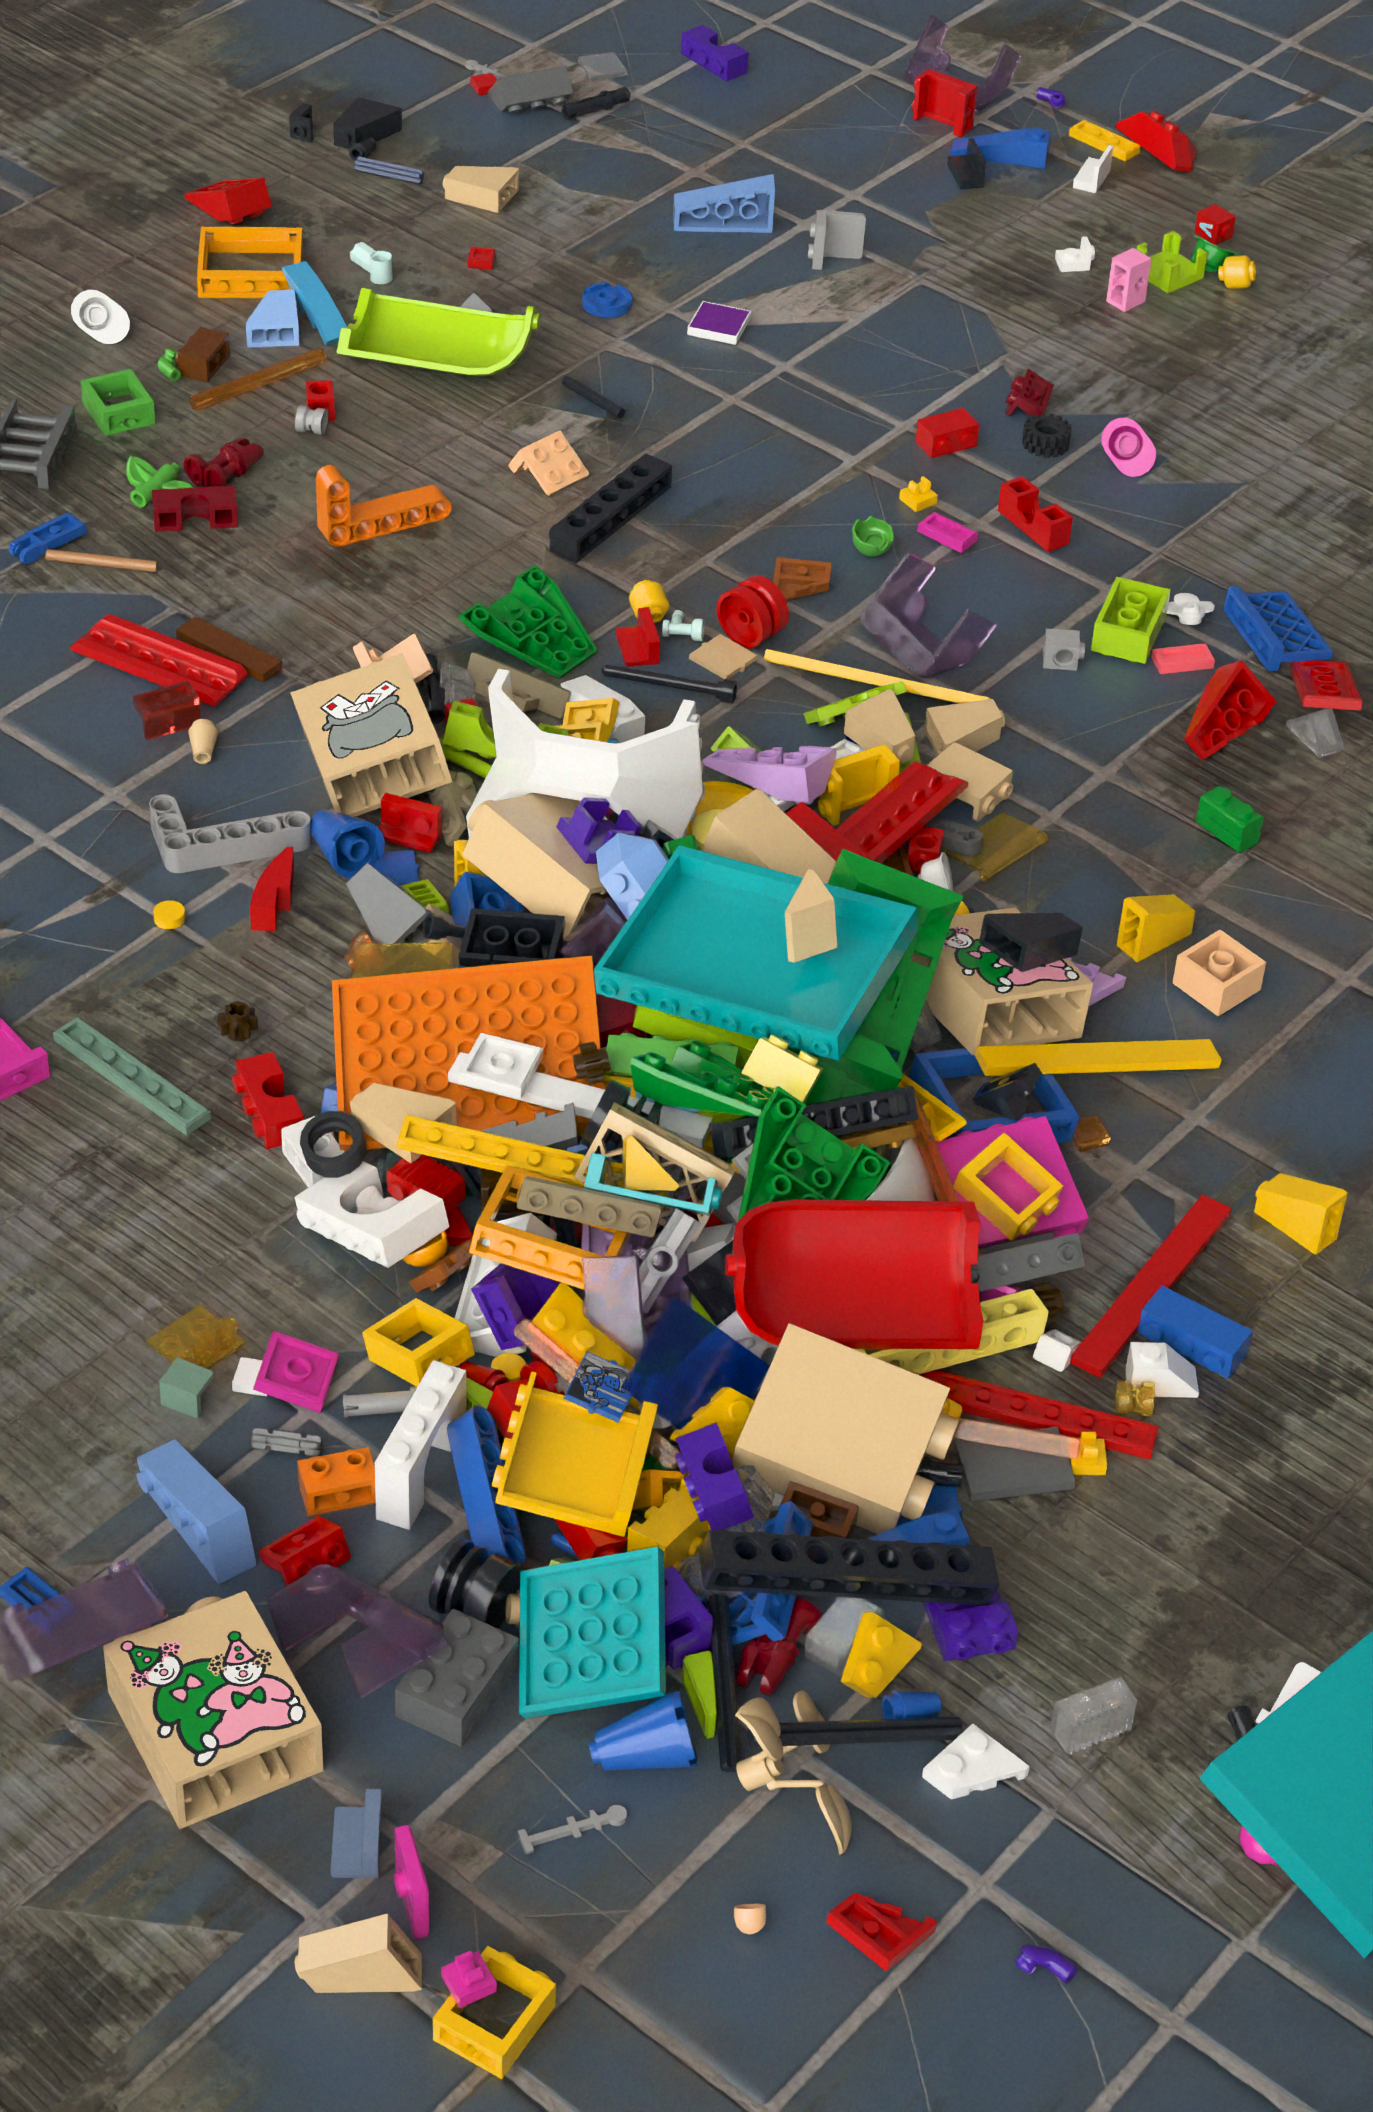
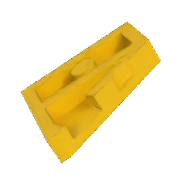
[670,1387,755,1461]
[840,1612,922,1698]

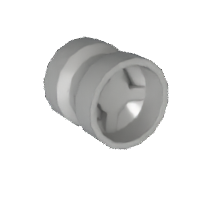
[295,405,328,436]

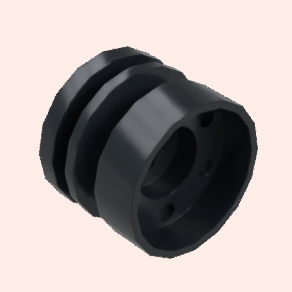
[580,1079,663,1161]
[429,1538,523,1629]

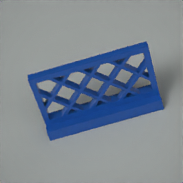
[1223,586,1333,671]
[711,1501,813,1652]

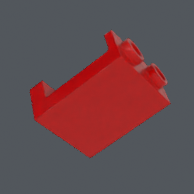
[912,68,977,138]

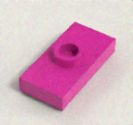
[917,512,978,553]

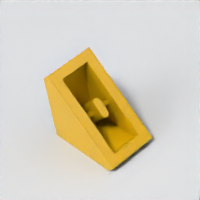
[622,1135,679,1191]

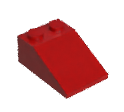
[184,177,272,225]

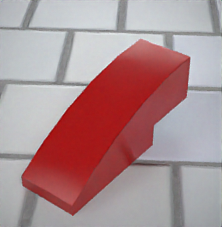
[250,847,294,931]

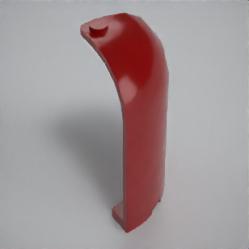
[725,1200,984,1349]

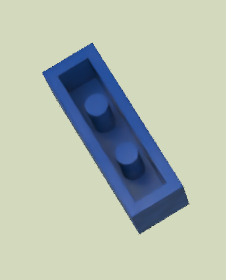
[1138,1286,1253,1379]

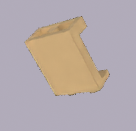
[927,742,1013,821]

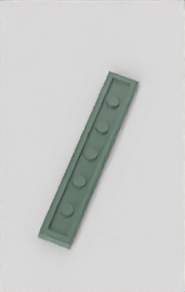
[53,1017,211,1136]

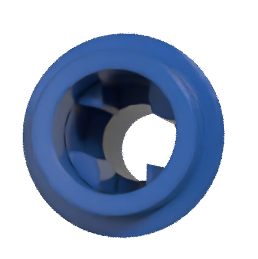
[882,1690,941,1719]

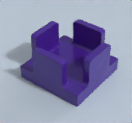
[556,797,642,864]
[664,1565,713,1670]

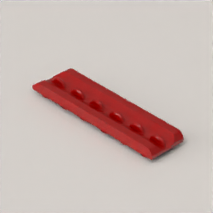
[70,614,248,707]
[836,761,968,863]

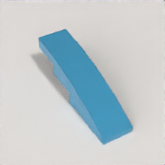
[282,261,347,346]

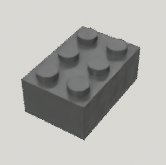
[395,1609,519,1747]

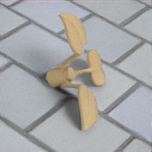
[735,1690,852,1856]

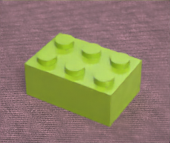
[1091,576,1171,664]

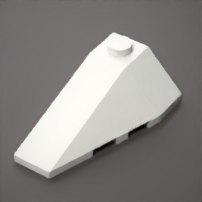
[561,675,645,743]

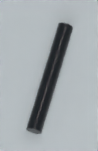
[562,376,625,419]

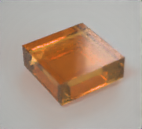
[1072,1116,1111,1152]

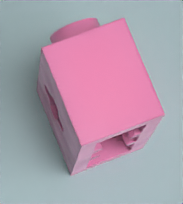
[1106,248,1152,312]

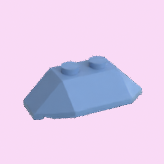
[596,833,669,920]

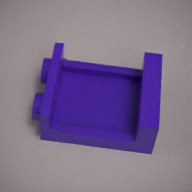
[471,1263,561,1350]

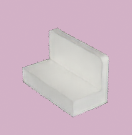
[1073,145,1113,193]

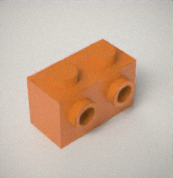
[297,1447,376,1517]

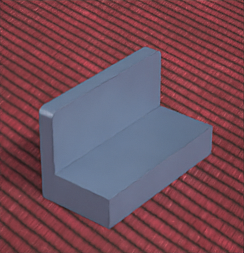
[331,1789,382,1878]

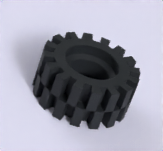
[1022,413,1072,458]

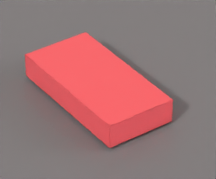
[1151,643,1215,674]

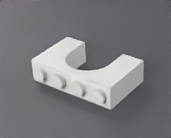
[295,1161,449,1268]
[375,1360,466,1530]

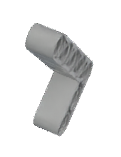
[149,794,311,873]

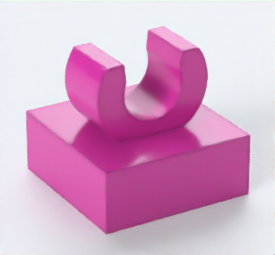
[441,1950,497,2008]

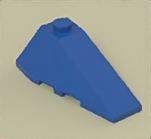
[950,128,1051,169]
[450,872,524,941]

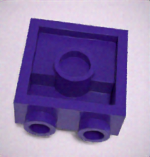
[923,1589,1018,1661]

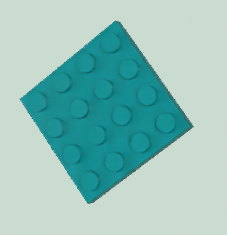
[519,1547,666,1719]

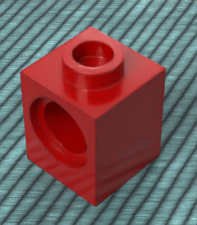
[306,380,335,421]
[908,826,944,873]

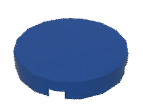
[582,282,632,318]

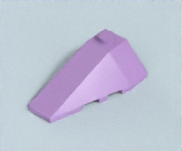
[703,746,837,805]

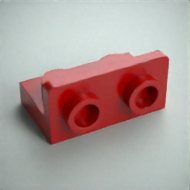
[378,792,442,853]
[259,1515,351,1593]

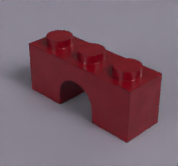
[152,485,238,532]

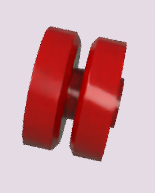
[716,575,789,649]

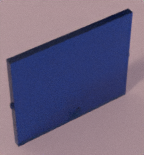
[620,1296,770,1430]

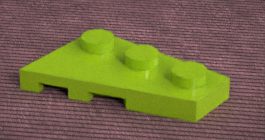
[804,681,906,727]

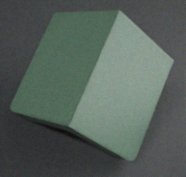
[159,1357,213,1418]

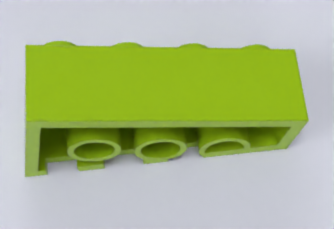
[633,1005,759,1069]

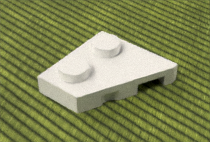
[922,1724,1030,1800]

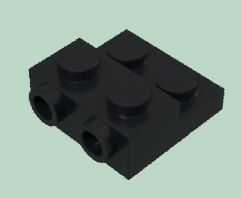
[682,1240,736,1326]

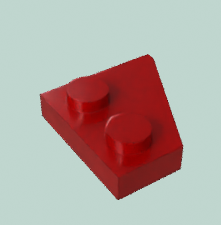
[826,1892,938,1972]

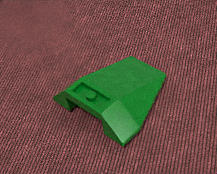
[459,565,598,679]
[630,1041,774,1117]
[738,1086,891,1221]

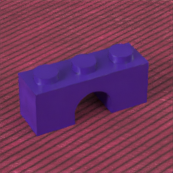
[681,25,749,81]
[674,1423,754,1530]

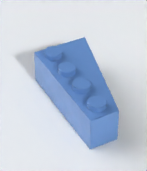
[673,174,775,233]
[137,1439,257,1585]

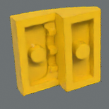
[555,698,620,742]

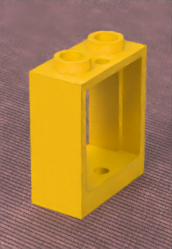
[953,1132,1063,1241]
[362,1298,475,1387]
[433,1946,556,2079]

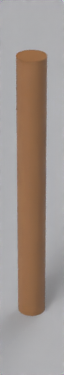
[46,549,158,572]

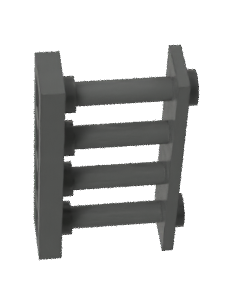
[0,398,76,489]
[971,1232,1085,1292]

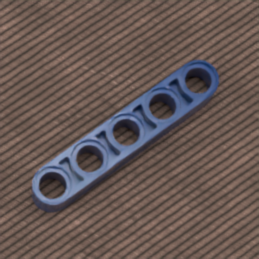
[447,1405,526,1565]

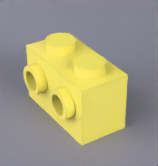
[742,1034,823,1104]

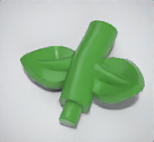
[126,456,194,508]

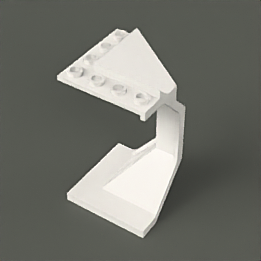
[466,669,705,839]

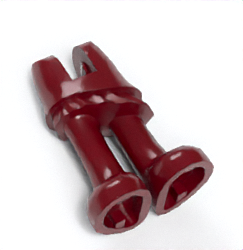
[184,437,264,487]
[736,1598,825,1696]

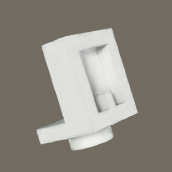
[1055,237,1095,272]

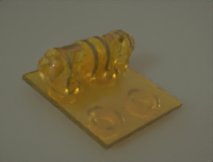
[146,1304,246,1369]

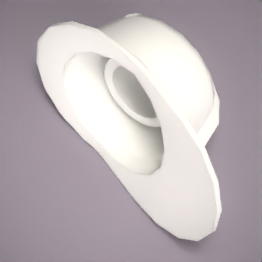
[71,290,130,344]
[917,852,953,891]

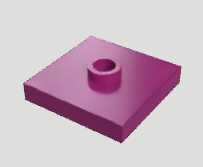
[253,1330,339,1413]
[394,1825,429,1940]

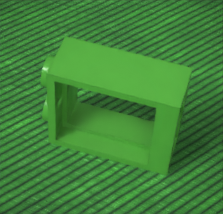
[81,369,155,436]

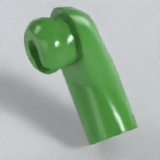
[157,348,181,382]

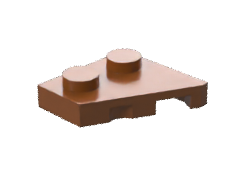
[773,557,832,601]
[409,1238,473,1293]

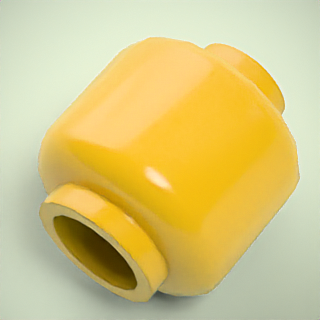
[1218,255,1256,289]
[629,580,670,623]

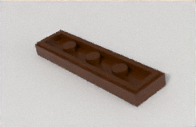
[176,616,282,682]

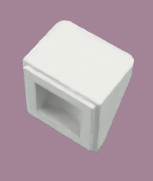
[1033,1329,1081,1372]

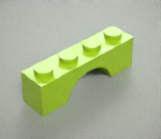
[442,701,569,758]

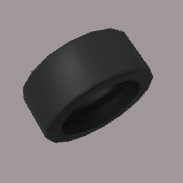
[300,1111,367,1178]

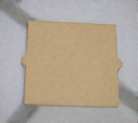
[689,634,758,679]

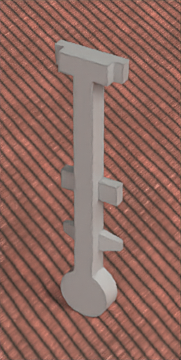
[466,60,505,80]
[518,1805,627,1854]

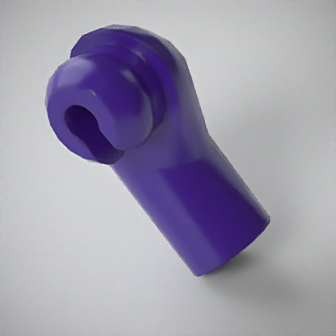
[1037,87,1066,109]
[1015,1944,1078,1984]

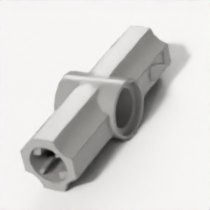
[621,1208,701,1313]

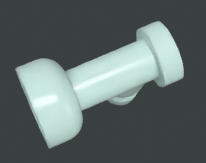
[662,610,704,642]

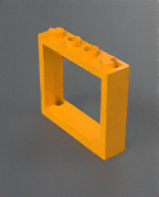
[197,227,303,298]
[469,1165,631,1296]

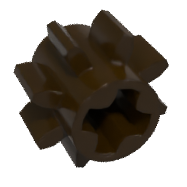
[218,1002,258,1042]
[572,1042,611,1085]
[1029,1283,1064,1325]

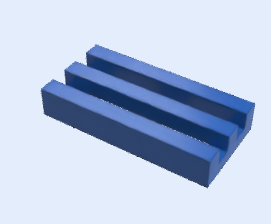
[0,1567,78,1637]

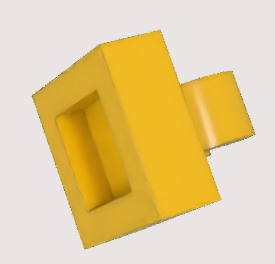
[899,476,938,512]
[1067,1432,1107,1475]

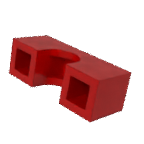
[998,476,1073,552]
[232,1052,304,1149]

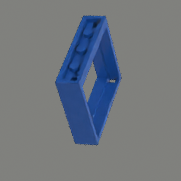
[908,1048,1080,1143]

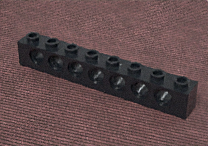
[698,1529,1000,1605]

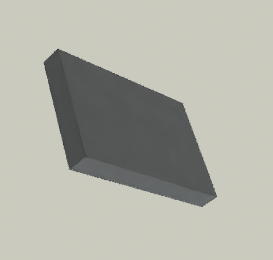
[953,1427,1076,1502]

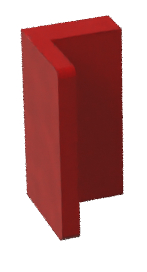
[615,607,660,667]

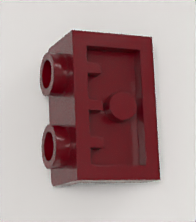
[1005,369,1054,417]

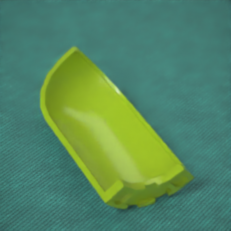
[337,288,541,376]

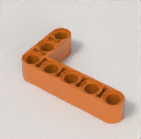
[316,465,452,547]

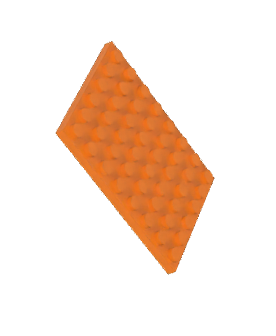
[332,956,604,1152]

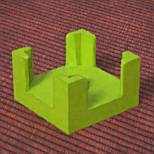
[1136,231,1207,294]

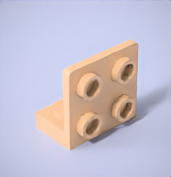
[508,430,589,496]
[353,634,433,684]

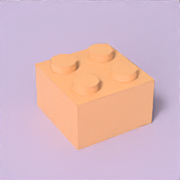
[1173,930,1266,1016]

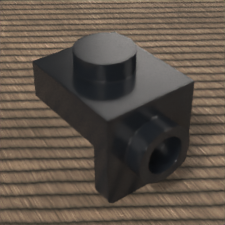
[289,103,313,143]

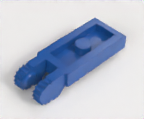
[8,512,87,565]

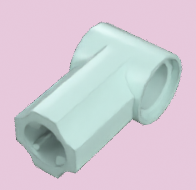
[350,242,393,284]

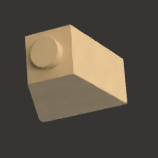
[443,166,519,213]
[844,689,915,764]
[924,699,1005,756]
[350,1083,457,1164]
[295,1913,422,1993]

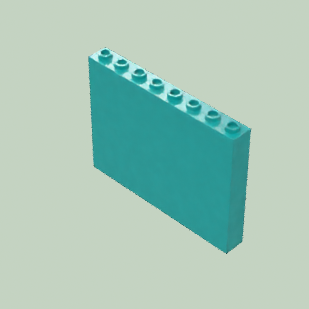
[594,845,918,1061]
[1199,1631,1373,1958]

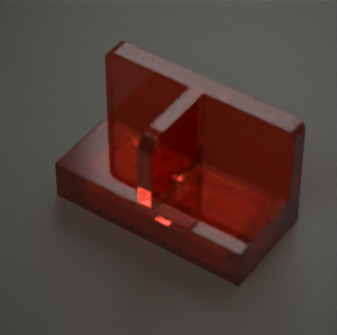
[133,681,201,740]

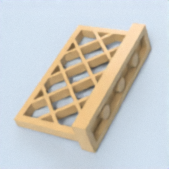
[574,1102,736,1243]

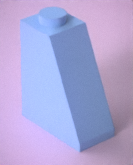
[246,290,299,348]

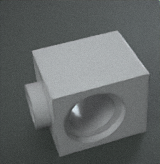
[1043,628,1085,671]

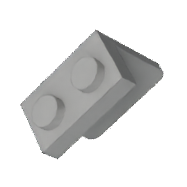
[808,210,866,270]

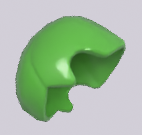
[852,516,894,557]

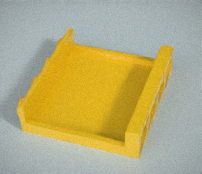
[492,1371,658,1537]

